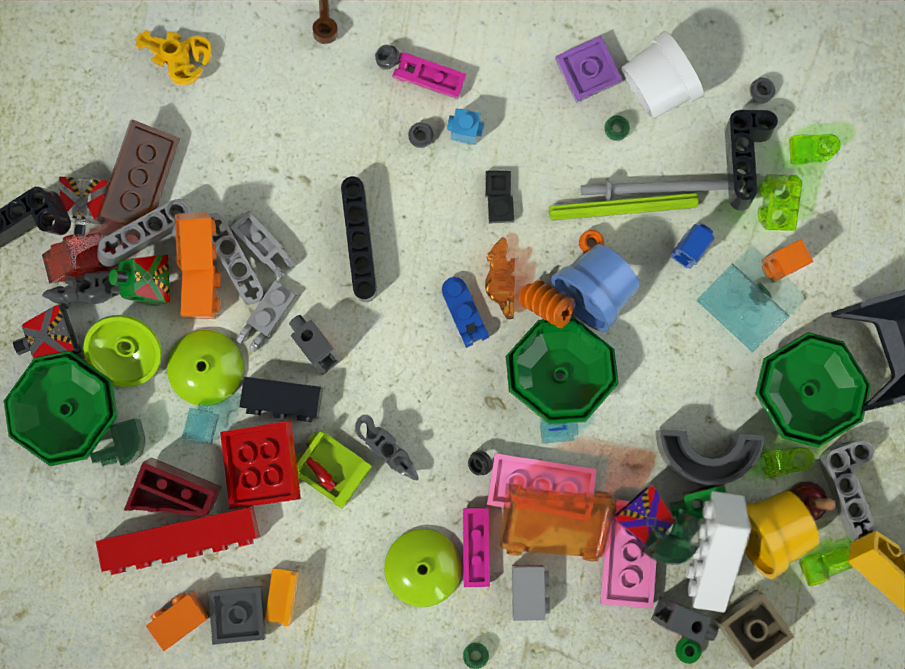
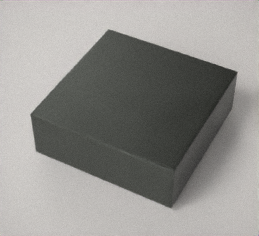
[485,171,511,197]

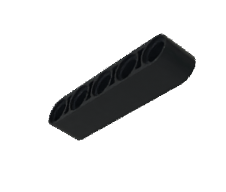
[341,176,377,302]

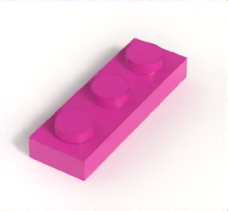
[463,508,490,587]

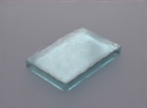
[696,263,790,353]

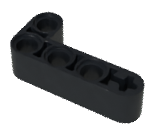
[725,110,778,211]
[0,187,71,248]

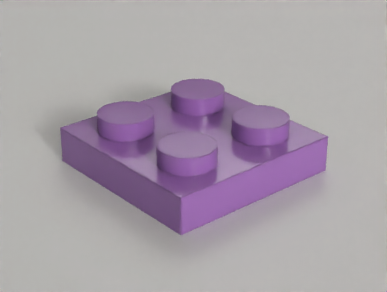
[555,36,622,103]

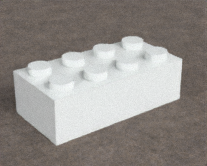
[686,491,750,612]

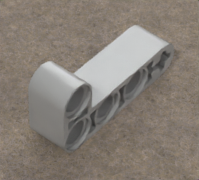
[97,199,193,266]
[819,440,877,543]

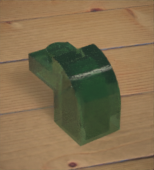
[90,418,145,467]
[642,508,700,565]

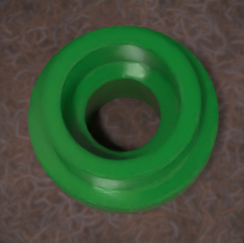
[675,637,702,664]

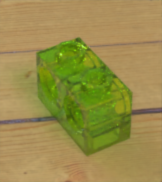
[757,174,803,231]

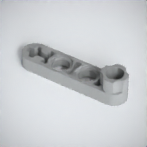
[209,213,264,304]

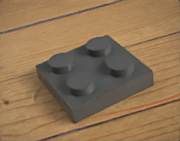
[208,586,266,645]

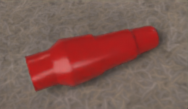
[306,457,337,491]

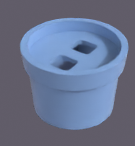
[551,244,640,332]

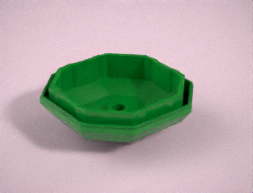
[505,317,619,425]
[755,332,871,448]
[4,351,118,466]

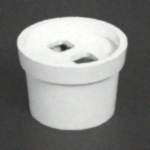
[621,31,704,119]

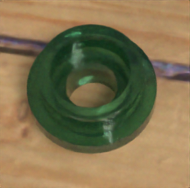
[604,115,630,141]
[463,642,489,669]

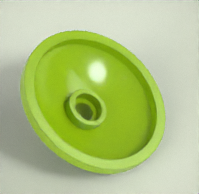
[83,315,162,387]
[167,330,244,406]
[384,529,462,607]

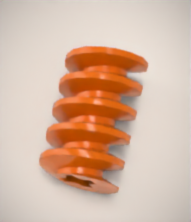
[519,280,575,328]

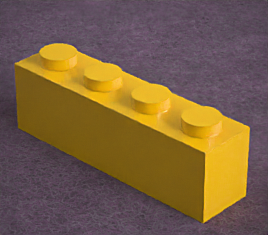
[848,531,905,613]

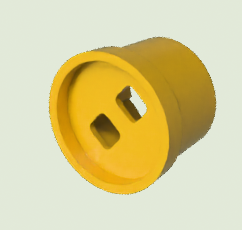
[744,490,819,579]

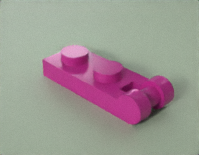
[392,52,466,100]

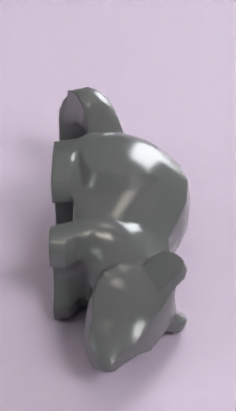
[42,271,120,309]
[355,414,419,481]

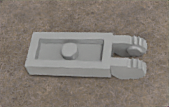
[230,210,296,279]
[236,281,297,352]

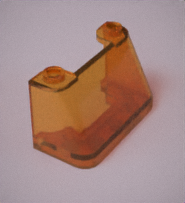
[500,483,616,561]

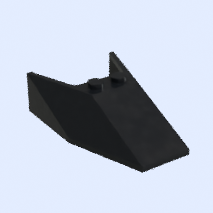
[831,290,905,411]

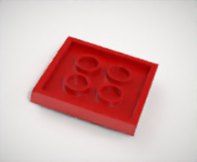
[220,421,301,509]

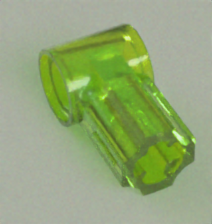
[799,545,853,586]

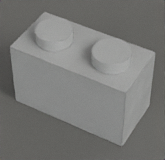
[512,565,550,621]

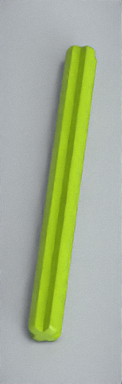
[549,193,699,221]

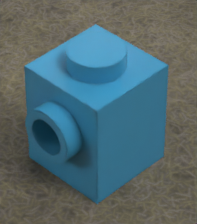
[447,108,484,145]

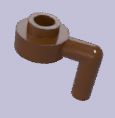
[312,0,338,44]

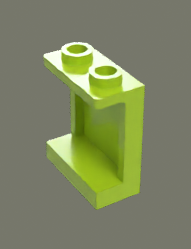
[296,430,373,509]

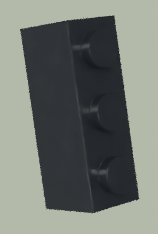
[239,377,323,423]

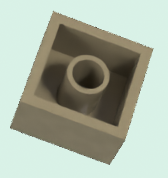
[714,590,795,668]

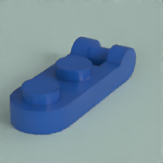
[442,277,489,348]

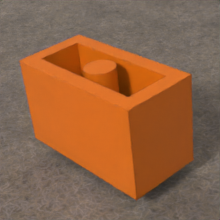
[175,212,217,271]
[761,239,813,282]
[180,265,222,319]
[146,591,210,651]

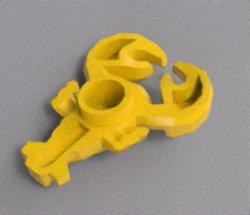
[135,30,212,86]

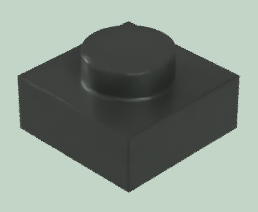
[488,196,514,224]

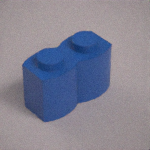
[670,224,715,269]

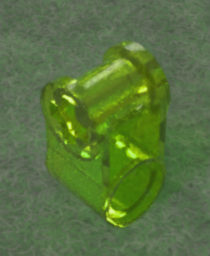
[788,134,841,165]
[761,447,814,478]

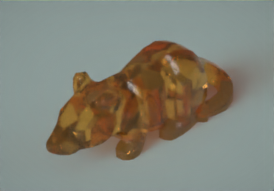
[485,237,515,320]

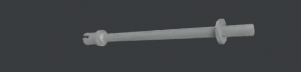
[581,174,784,200]

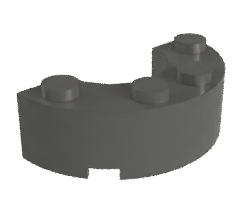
[656,430,765,485]

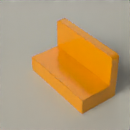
[265,568,299,627]

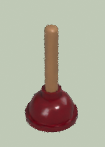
[789,481,835,521]

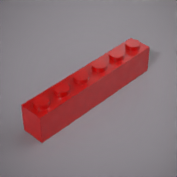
[96,506,260,575]

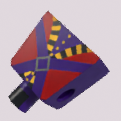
[612,485,676,551]

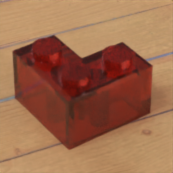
[42,232,119,284]

